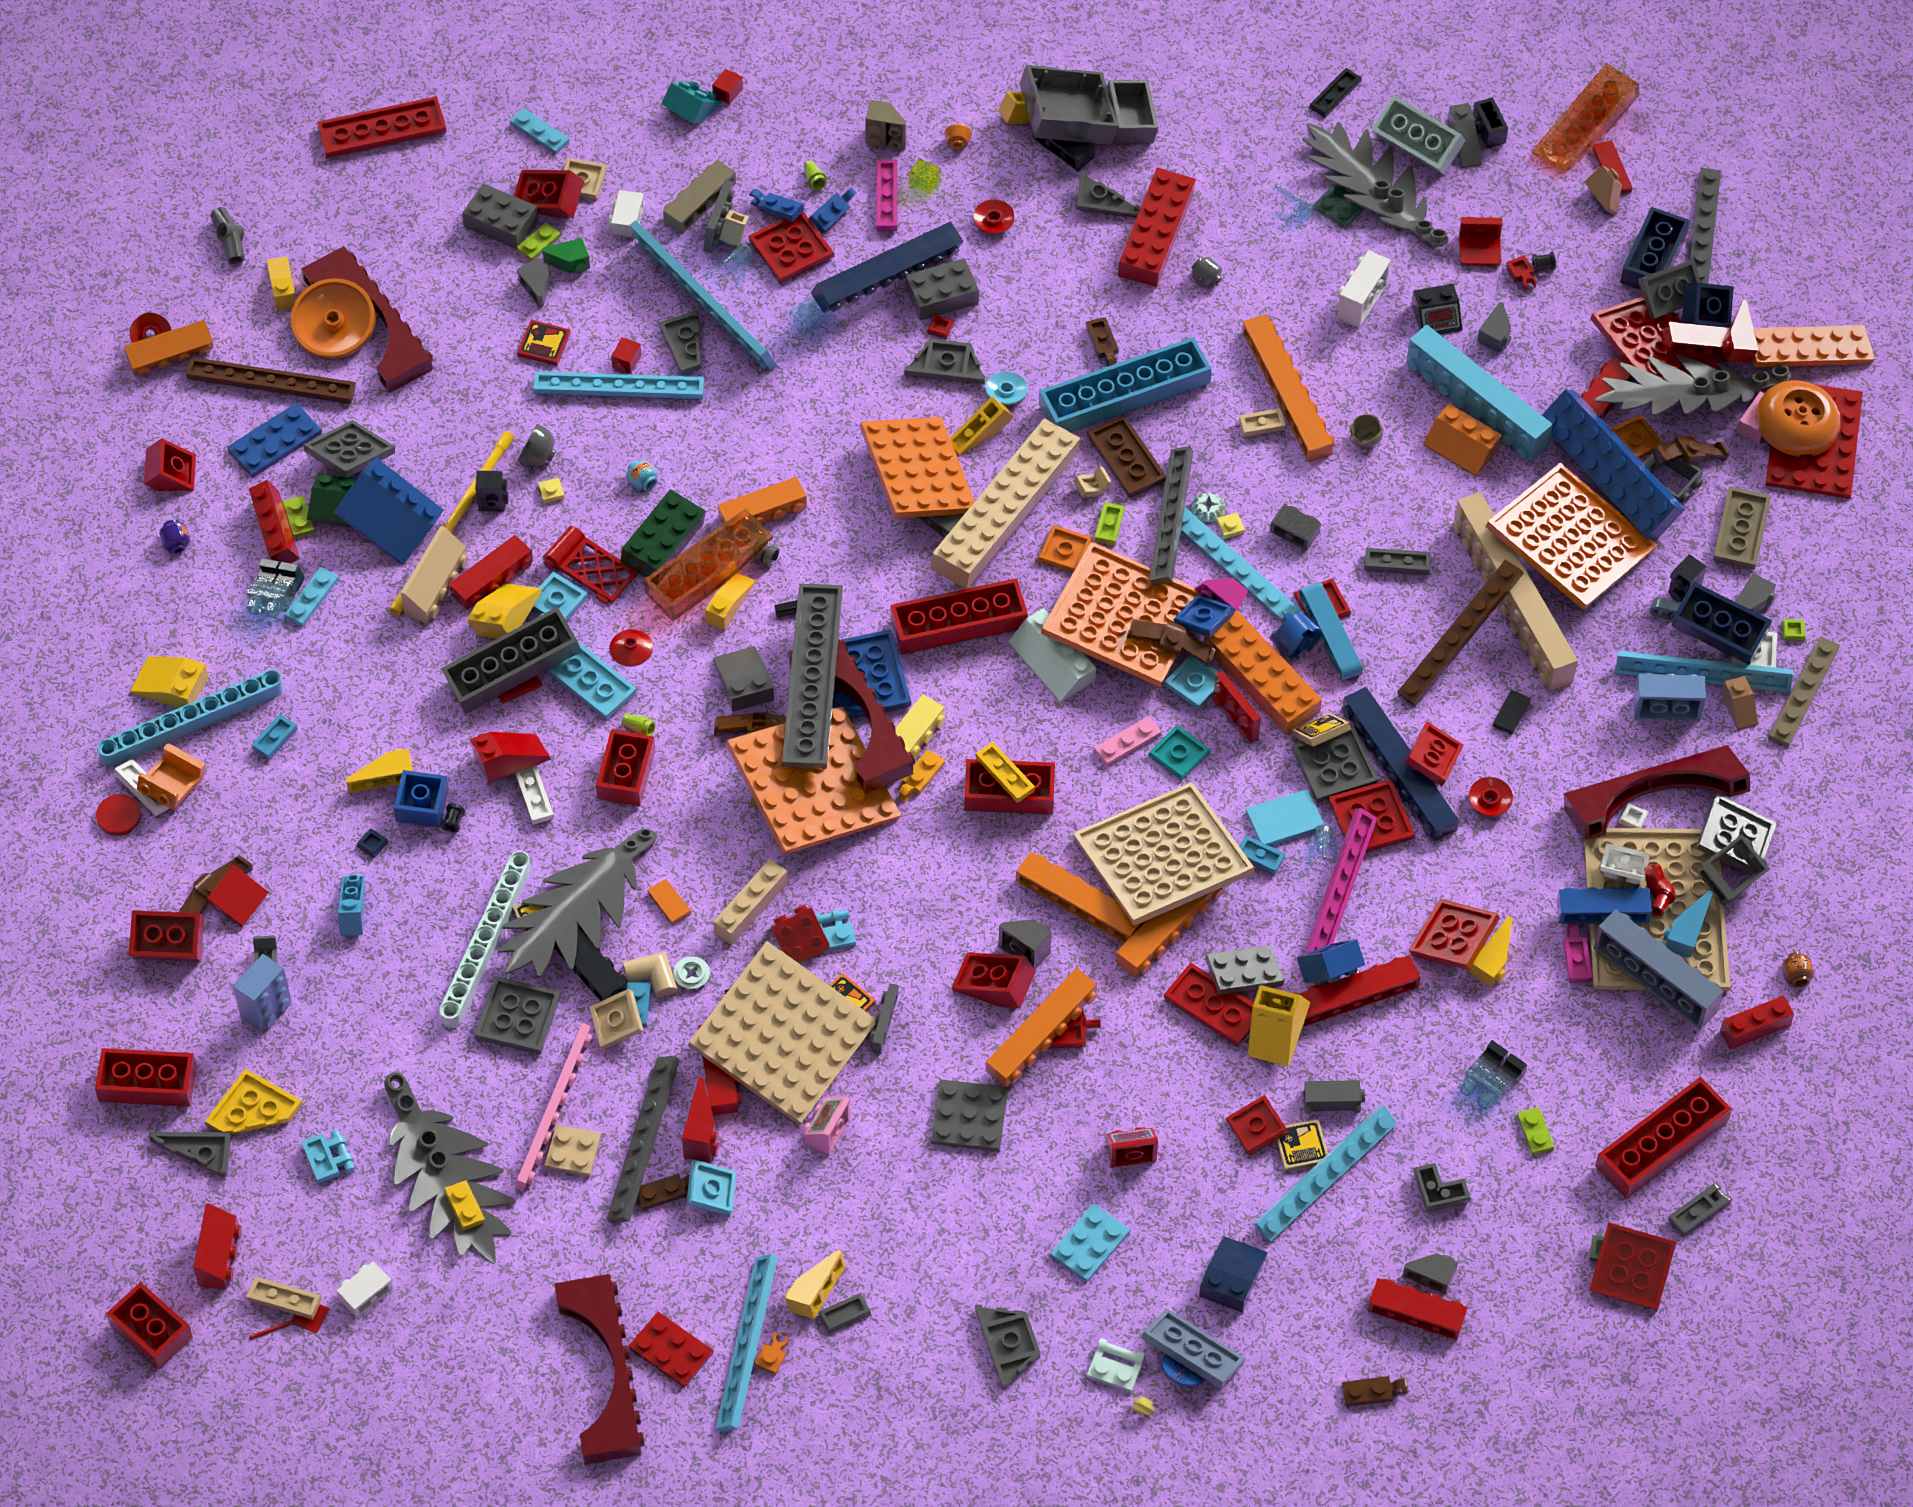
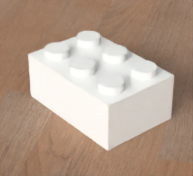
[1336,250,1391,328]

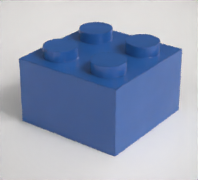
[394,770,449,827]
[1296,939,1365,985]

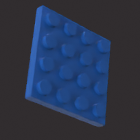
[832,629,911,719]

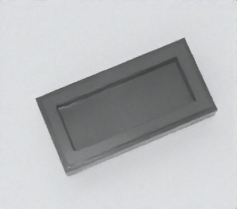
[818,1293,871,1333]

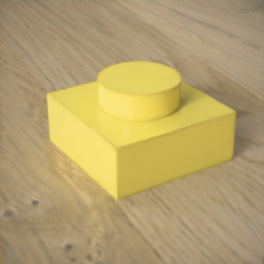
[538,478,565,503]
[1217,513,1245,539]

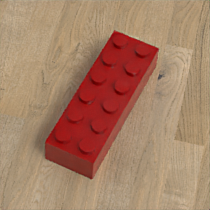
[1118,167,1196,287]
[890,578,1028,654]
[1595,1076,1732,1199]

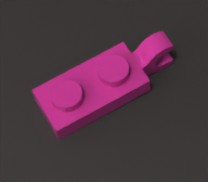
[1563,923,1593,983]

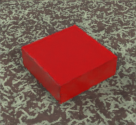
[927,314,954,339]

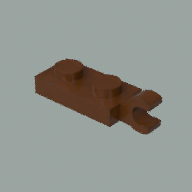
[1086,317,1119,367]
[638,1174,690,1210]
[1342,1376,1408,1407]

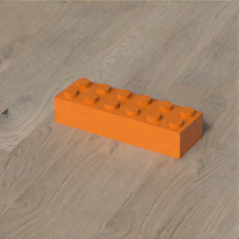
[1203,611,1322,735]

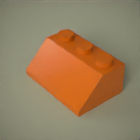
[1423,404,1502,476]

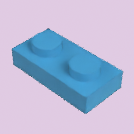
[251,714,298,760]
[1239,835,1286,875]
[627,982,651,1027]

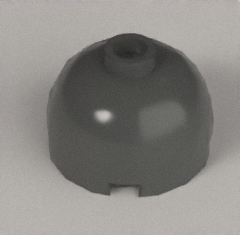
[517,424,557,467]

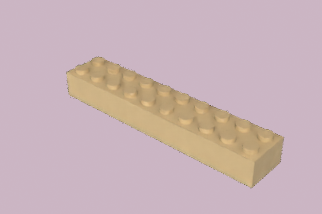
[930,418,1081,589]
[1452,492,1578,691]

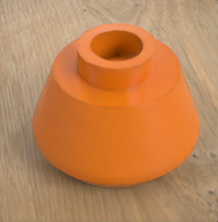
[944,123,972,150]

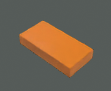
[647,879,691,925]

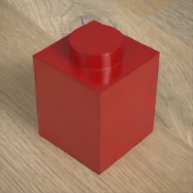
[712,68,743,105]
[611,337,642,374]

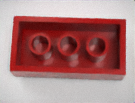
[964,759,1055,814]
[95,1048,197,1107]

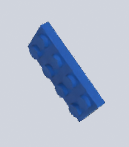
[227,402,322,478]

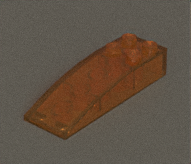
[1531,63,1639,174]
[644,509,773,621]

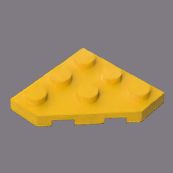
[205,1069,303,1135]

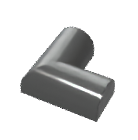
[1413,1163,1471,1212]

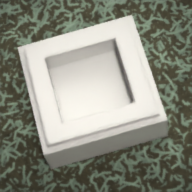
[1619,803,1649,828]

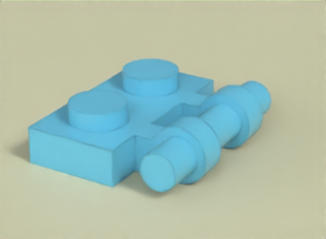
[815,909,856,952]
[301,1130,355,1184]

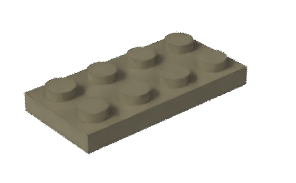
[1713,486,1771,569]

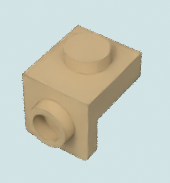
[1073,467,1111,498]

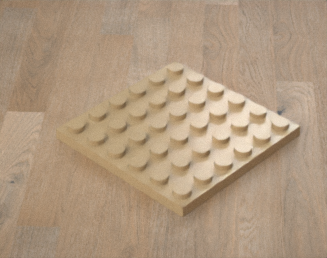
[1073,782,1255,926]
[688,941,876,1126]

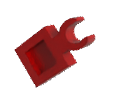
[1506,255,1537,291]

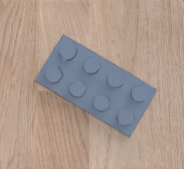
[1141,1308,1246,1389]

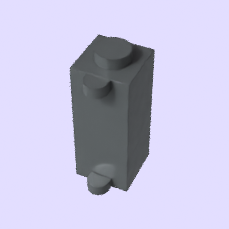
[1303,1080,1365,1114]

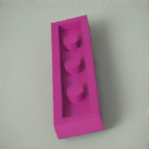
[876,160,897,231]

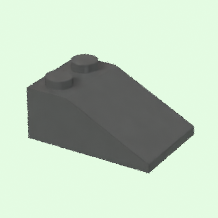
[713,646,774,712]

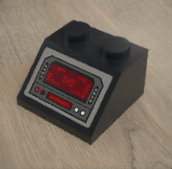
[1411,283,1463,334]

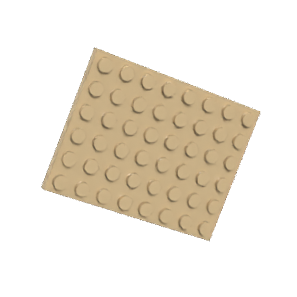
[1583,828,1730,991]

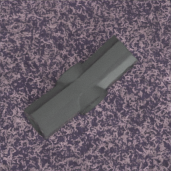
[210,207,245,264]

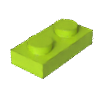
[517,222,561,261]
[283,495,315,538]
[1094,502,1125,546]
[1517,1107,1555,1155]

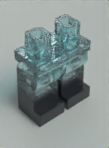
[246,559,305,618]
[1460,1040,1527,1110]

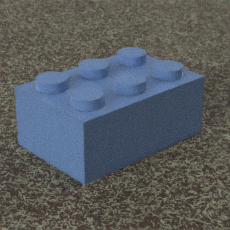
[1633,673,1706,721]
[233,954,291,1032]

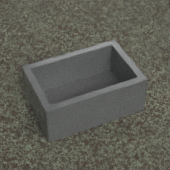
[1107,80,1159,144]
[462,183,538,249]
[906,258,979,321]

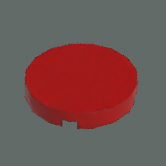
[96,794,141,836]

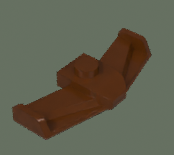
[1650,436,1730,466]
[1127,619,1215,667]
[714,712,786,736]
[179,855,253,914]

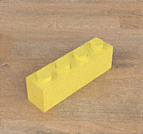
[895,694,946,759]

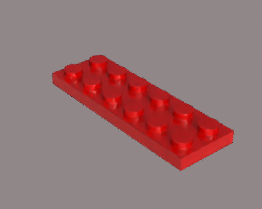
[317,96,447,158]

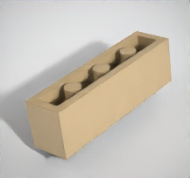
[713,859,788,946]

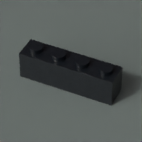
[554,926,628,1002]

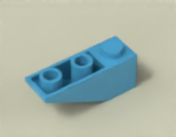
[338,874,365,936]

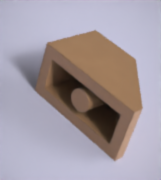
[1584,165,1622,215]
[1721,676,1758,730]

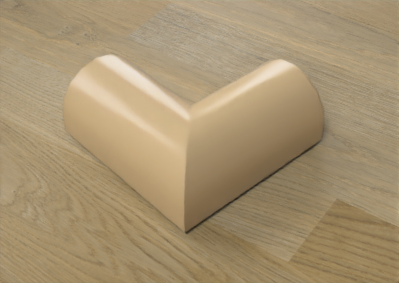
[622,951,678,998]

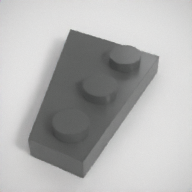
[659,310,701,375]

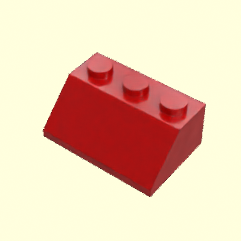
[193,1203,242,1289]

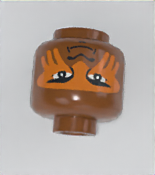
[1782,952,1814,987]

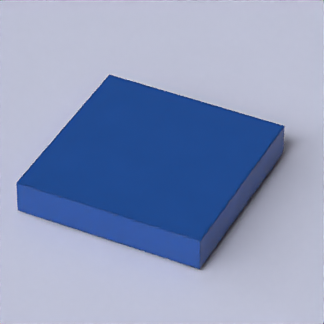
[1173,595,1234,638]

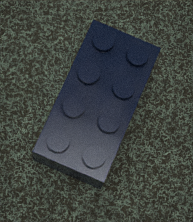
[1620,206,1690,290]
[1671,581,1772,665]

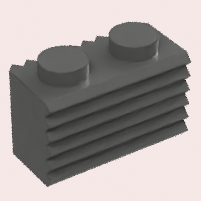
[1270,504,1321,551]

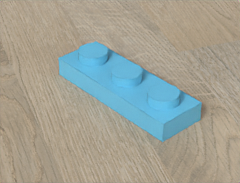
[510,108,570,155]
[284,567,339,627]

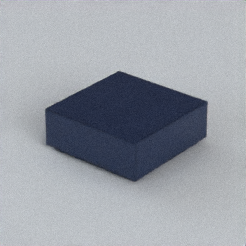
[356,828,388,858]

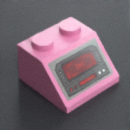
[802,1097,851,1155]

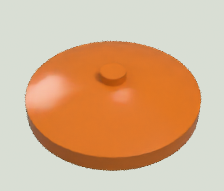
[291,278,376,359]

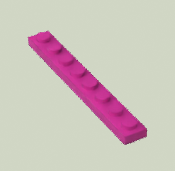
[1304,808,1377,954]

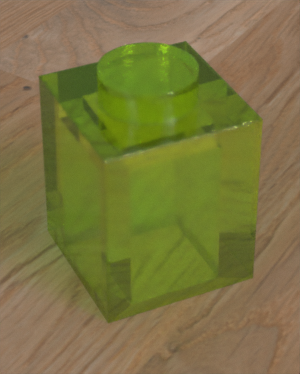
[909,158,942,194]

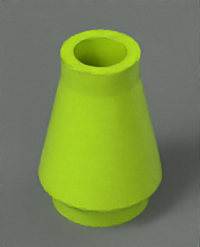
[803,161,827,190]
[622,713,656,736]

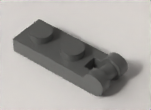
[1668,1182,1732,1237]

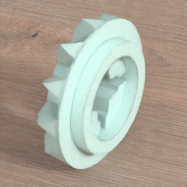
[1191,491,1226,522]
[673,957,710,991]

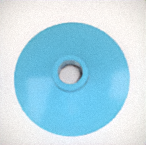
[986,372,1028,405]

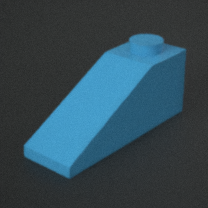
[1663,891,1713,958]

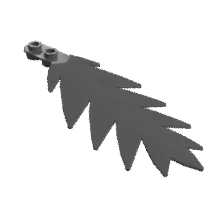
[1302,122,1449,247]
[1595,354,1791,416]
[498,828,657,978]
[384,1072,516,1263]

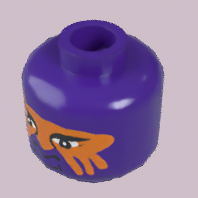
[159,520,190,553]

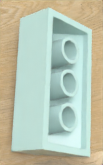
[1008,608,1096,703]

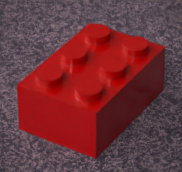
[596,729,655,806]
[129,910,204,962]
[106,1282,193,1369]

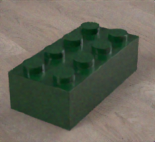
[620,489,706,583]

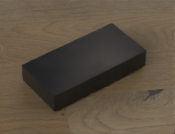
[1492,690,1531,735]

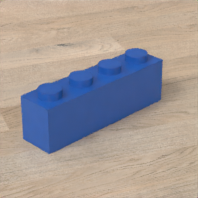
[1557,887,1652,924]

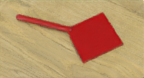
[249,1304,330,1340]

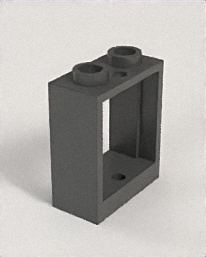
[1643,444,1703,505]
[1695,834,1769,905]

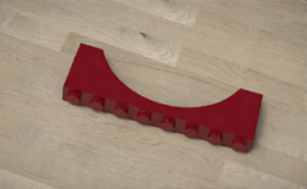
[301,246,433,393]
[788,639,915,794]
[1563,745,1751,840]
[554,1274,645,1465]

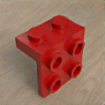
[1459,216,1503,266]
[771,904,830,963]

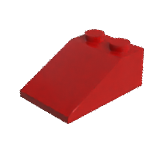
[514,170,584,219]
[470,732,551,783]
[951,952,1036,1008]
[682,1077,719,1163]

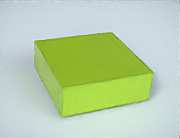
[1782,619,1806,641]

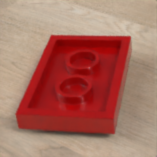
[1213,671,1261,744]
[1405,721,1464,786]
[628,1311,714,1388]

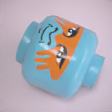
[626,460,658,491]

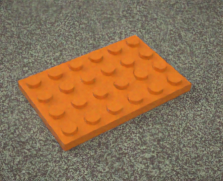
[860,417,975,519]

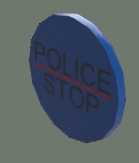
[1161,1354,1205,1387]

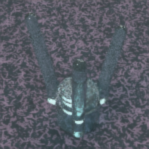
[1271,184,1314,222]
[704,243,753,285]
[1305,825,1338,867]

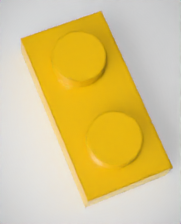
[444,1180,485,1231]

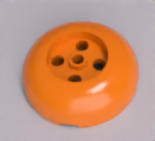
[1756,380,1841,457]

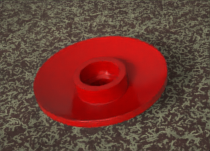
[973,199,1015,234]
[129,313,172,343]
[609,629,653,666]
[1468,777,1513,817]

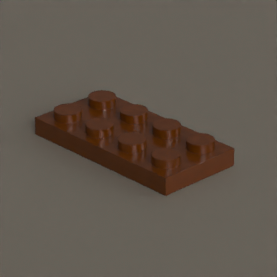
[1087,415,1166,498]

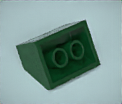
[307,473,356,528]

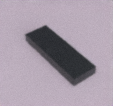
[1309,68,1362,118]

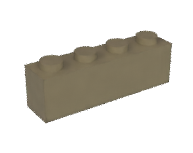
[663,160,736,234]

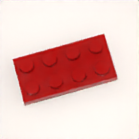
[1164,962,1254,1047]

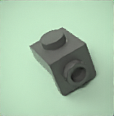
[253,935,278,964]

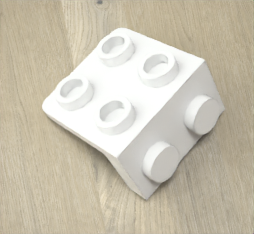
[1600,843,1650,884]

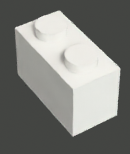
[608,190,644,237]
[337,1261,393,1318]

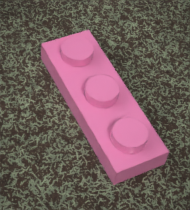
[1094,716,1161,766]

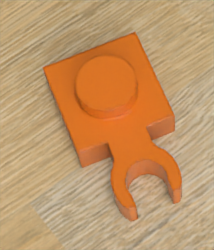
[754,1332,789,1375]

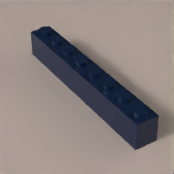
[811,221,964,314]
[1341,687,1459,841]

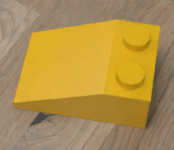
[467,584,542,639]
[130,656,208,708]

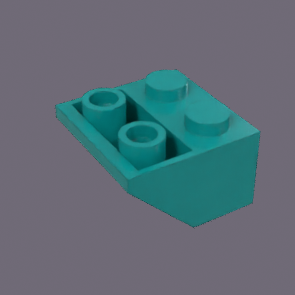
[661,80,722,123]

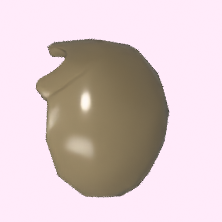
[1350,414,1384,448]

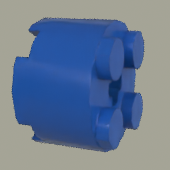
[1270,612,1322,662]

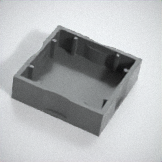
[1019,65,1119,145]

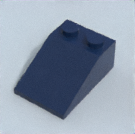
[1199,1236,1268,1313]

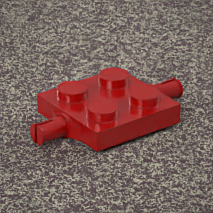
[1037,1005,1101,1049]

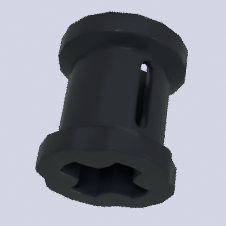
[1531,251,1556,273]
[440,803,466,833]

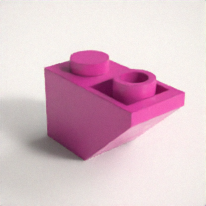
[1194,578,1248,612]

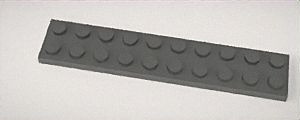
[782,583,843,769]

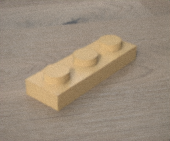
[246,1276,322,1319]

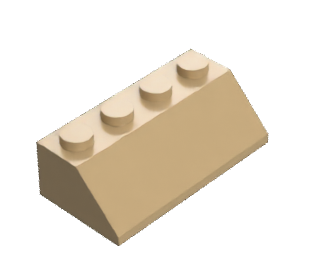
[401,526,468,624]

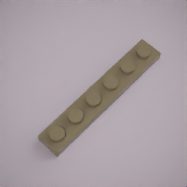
[1768,636,1840,747]

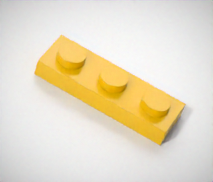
[975,742,1035,803]

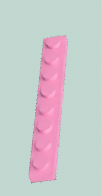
[515,1023,592,1191]

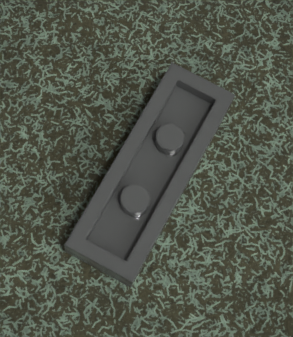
[1364,548,1431,575]
[869,983,899,1053]

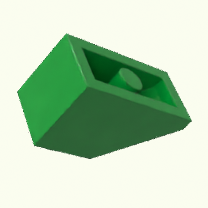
[542,237,590,273]

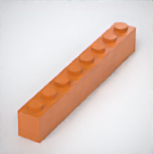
[1242,314,1335,462]

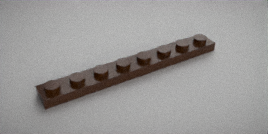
[186,357,356,404]
[1397,559,1524,707]

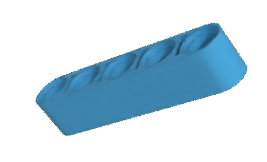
[1298,582,1363,681]

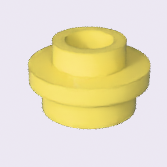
[1132,1396,1155,1417]

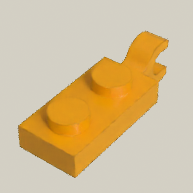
[898,749,945,802]

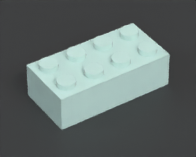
[1371,95,1466,175]

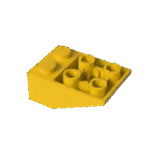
[1248,985,1310,1067]

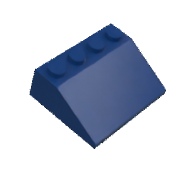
[334,457,444,564]

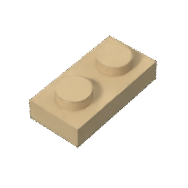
[1239,408,1286,437]

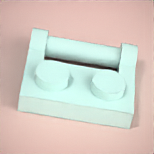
[1087,1338,1146,1393]

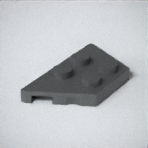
[904,339,985,385]
[975,1304,1041,1389]

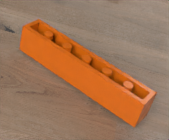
[1016,852,1144,943]
[1115,887,1224,977]
[986,967,1097,1087]

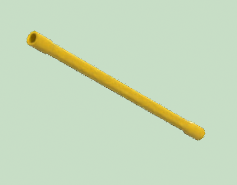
[388,431,515,616]

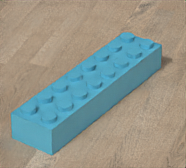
[1406,325,1553,462]

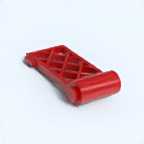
[543,525,638,604]

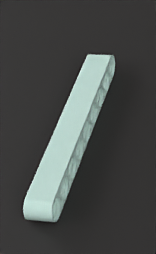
[440,851,531,1029]

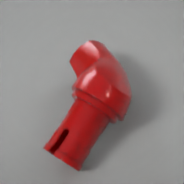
[1644,864,1676,917]

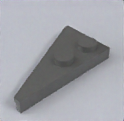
[1076,171,1141,218]
[149,1132,231,1177]

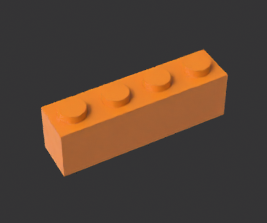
[124,319,213,375]
[717,476,807,535]

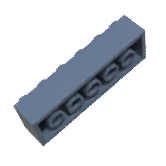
[1593,909,1724,1030]

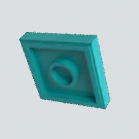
[1148,725,1211,781]

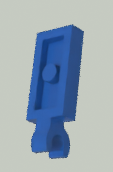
[808,187,857,233]
[749,189,804,222]

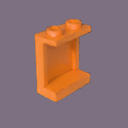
[137,743,206,810]

